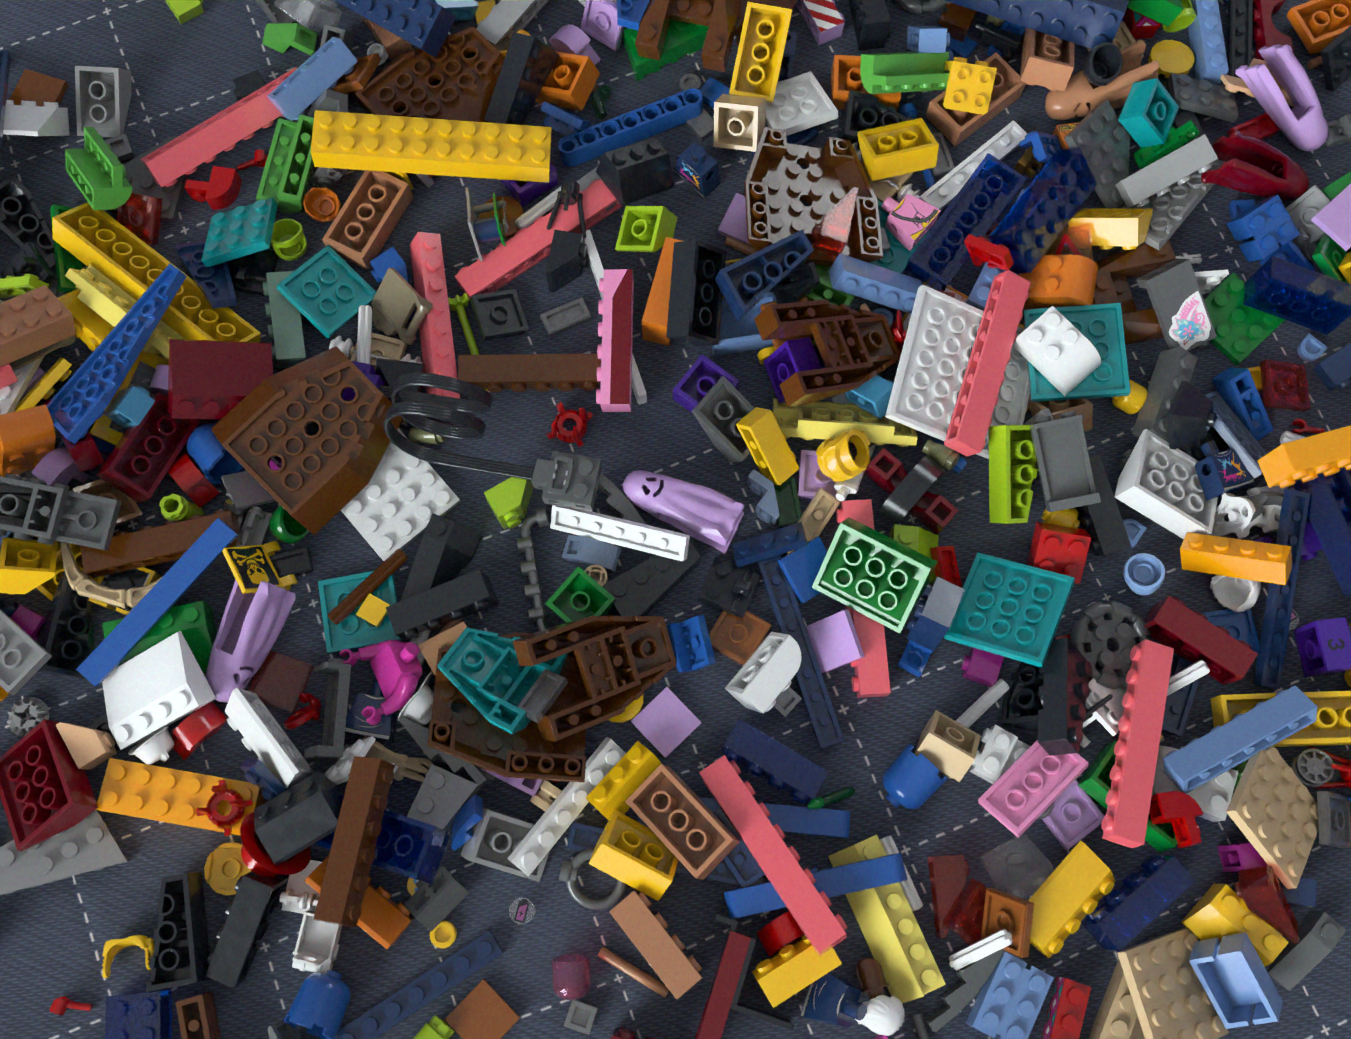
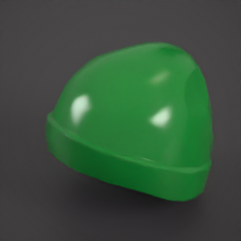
[269,505,309,544]

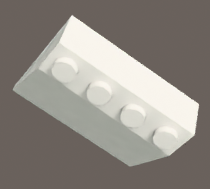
[3,100,70,136]
[1115,429,1218,539]
[102,631,216,750]
[225,688,315,789]

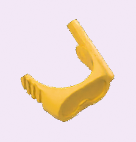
[102,935,155,978]

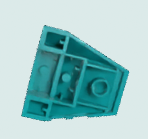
[437,627,567,734]

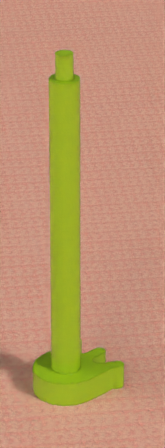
[448,293,488,391]

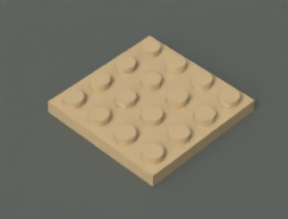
[1226,746,1319,889]
[1117,927,1229,1039]

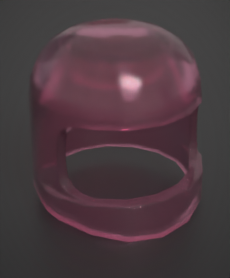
[551,954,591,1000]

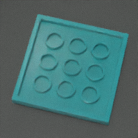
[1023,303,1131,402]
[944,552,1075,667]

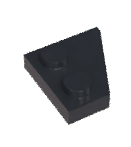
[772,262,820,304]

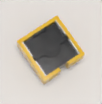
[88,567,162,616]

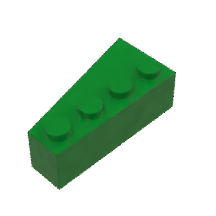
[624,20,709,82]
[1077,740,1177,853]

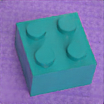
[1118,78,1179,148]

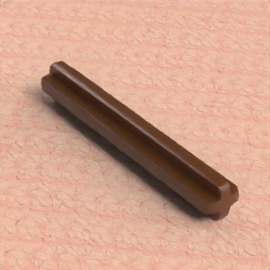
[328,549,408,625]

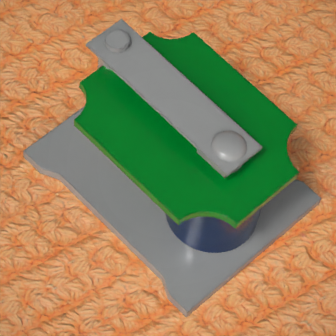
[465,187,508,261]

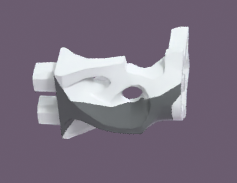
[1210,485,1295,539]

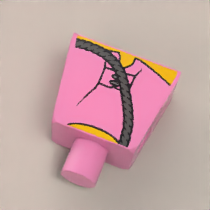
[881,194,941,252]

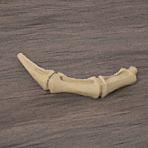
[60,542,162,608]

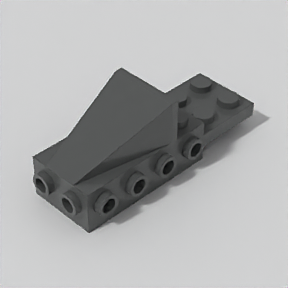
[0,474,121,551]

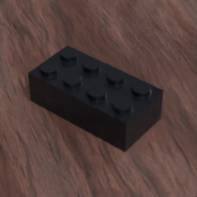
[666,239,727,346]

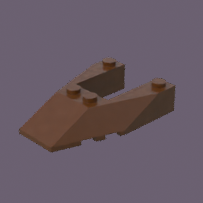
[635,0,741,72]
[1092,239,1176,345]
[754,299,901,407]
[512,616,677,741]

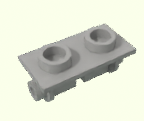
[236,506,272,547]

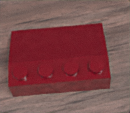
[167,339,273,419]
[0,719,98,851]

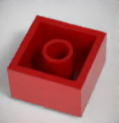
[1026,522,1091,584]

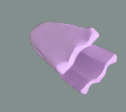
[1235,44,1328,151]
[622,470,744,554]
[205,579,296,703]

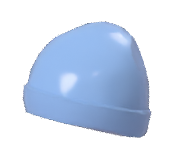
[1123,553,1165,595]

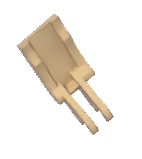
[363,736,433,782]

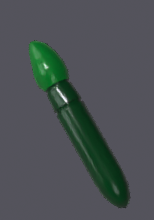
[807,787,855,809]

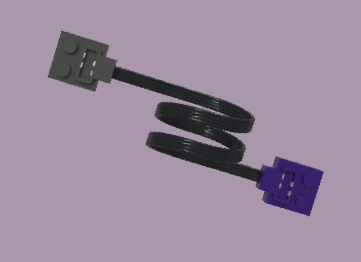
[342,361,603,512]

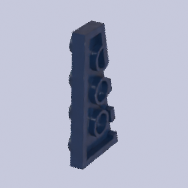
[174,241,237,309]

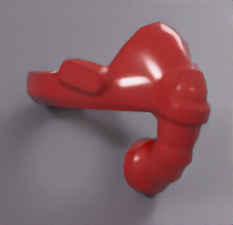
[284,693,321,730]

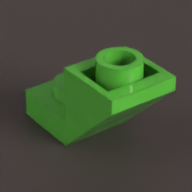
[262,23,318,56]

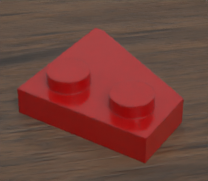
[964,234,1014,270]

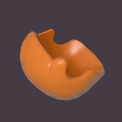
[303,187,341,222]

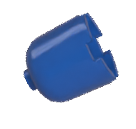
[186,423,245,484]
[882,743,948,810]
[284,970,351,1039]

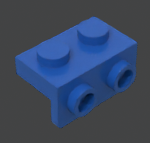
[667,615,716,673]

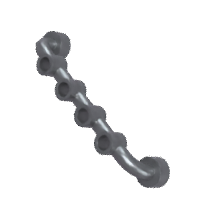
[517,506,562,631]

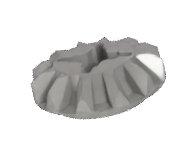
[6,697,49,737]

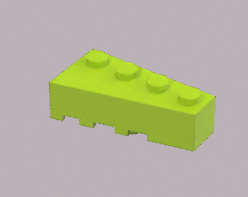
[988,425,1038,524]

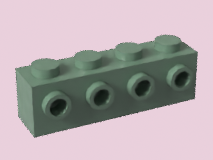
[263,271,306,369]

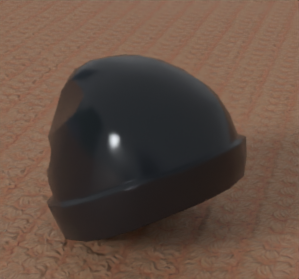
[1083,42,1123,86]

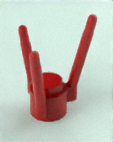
[1307,746,1351,789]

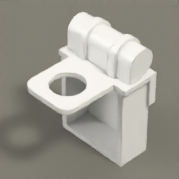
[292,910,342,974]

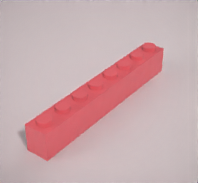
[141,67,297,187]
[455,179,622,301]
[410,232,460,399]
[944,270,1031,456]
[836,499,891,698]
[1101,639,1174,848]
[699,755,848,956]

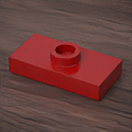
[1227,113,1279,140]
[930,546,962,588]

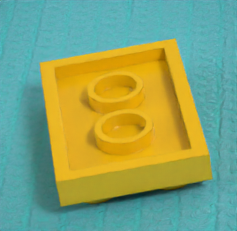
[14,358,72,412]

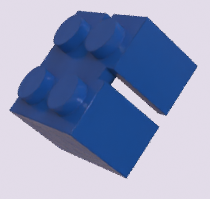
[1226,195,1300,262]

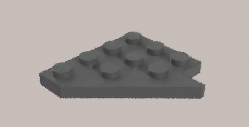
[1064,99,1130,208]
[107,136,189,223]

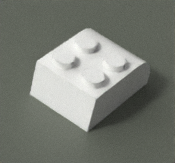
[1014,306,1101,396]
[725,632,801,714]
[1153,746,1239,822]

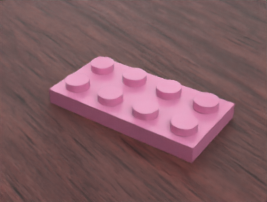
[978,740,1089,838]

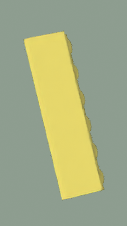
[65,264,186,361]
[772,398,918,447]
[828,835,946,1003]

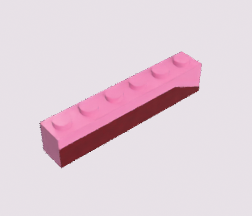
[596,269,634,412]

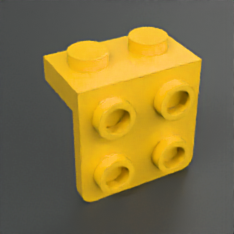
[943,57,997,115]

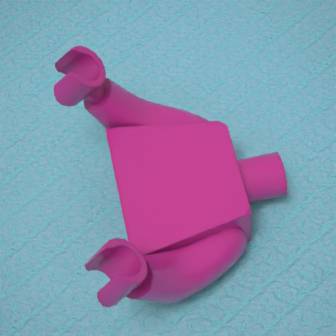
[339,640,422,725]

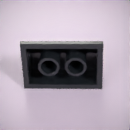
[596,137,674,206]
[254,771,341,865]

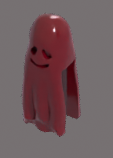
[1201,131,1310,201]

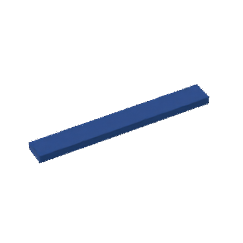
[76,518,238,687]

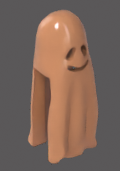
[1045,40,1160,120]

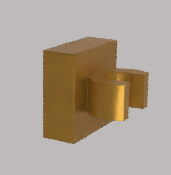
[1012,146,1043,178]

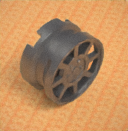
[1290,748,1335,788]

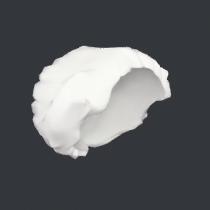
[1209,575,1261,613]
[855,995,905,1036]

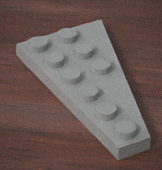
[1121,159,1225,251]
[0,810,128,895]

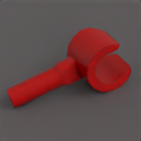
[236,149,268,171]
[1291,419,1325,435]
[49,996,92,1015]

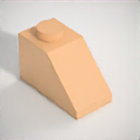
[56,722,117,770]

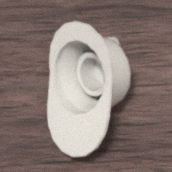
[398,671,434,726]
[128,726,174,765]

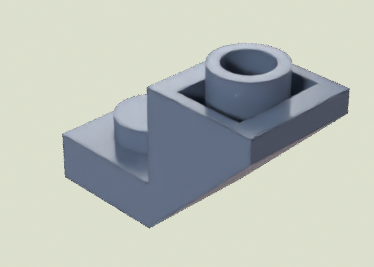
[747,469,779,525]
[561,535,622,571]

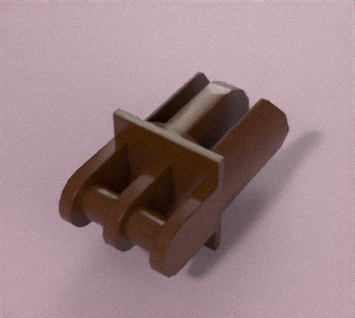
[856,957,889,1000]

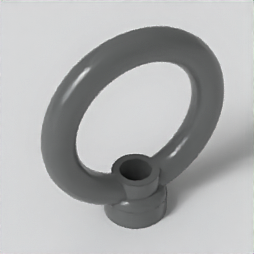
[559,848,627,910]

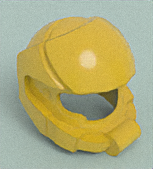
[816,428,871,482]

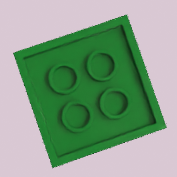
[1204,272,1285,366]

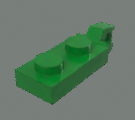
[1133,120,1200,169]

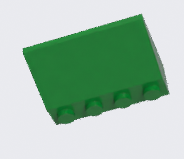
[812,517,938,634]
[103,601,216,673]

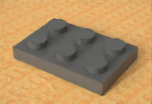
[1167,73,1239,123]

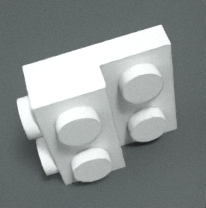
[969,725,1031,784]

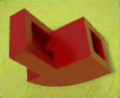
[184,166,242,210]
[168,450,219,508]
[171,701,227,760]
[1149,791,1203,848]
[757,911,804,957]

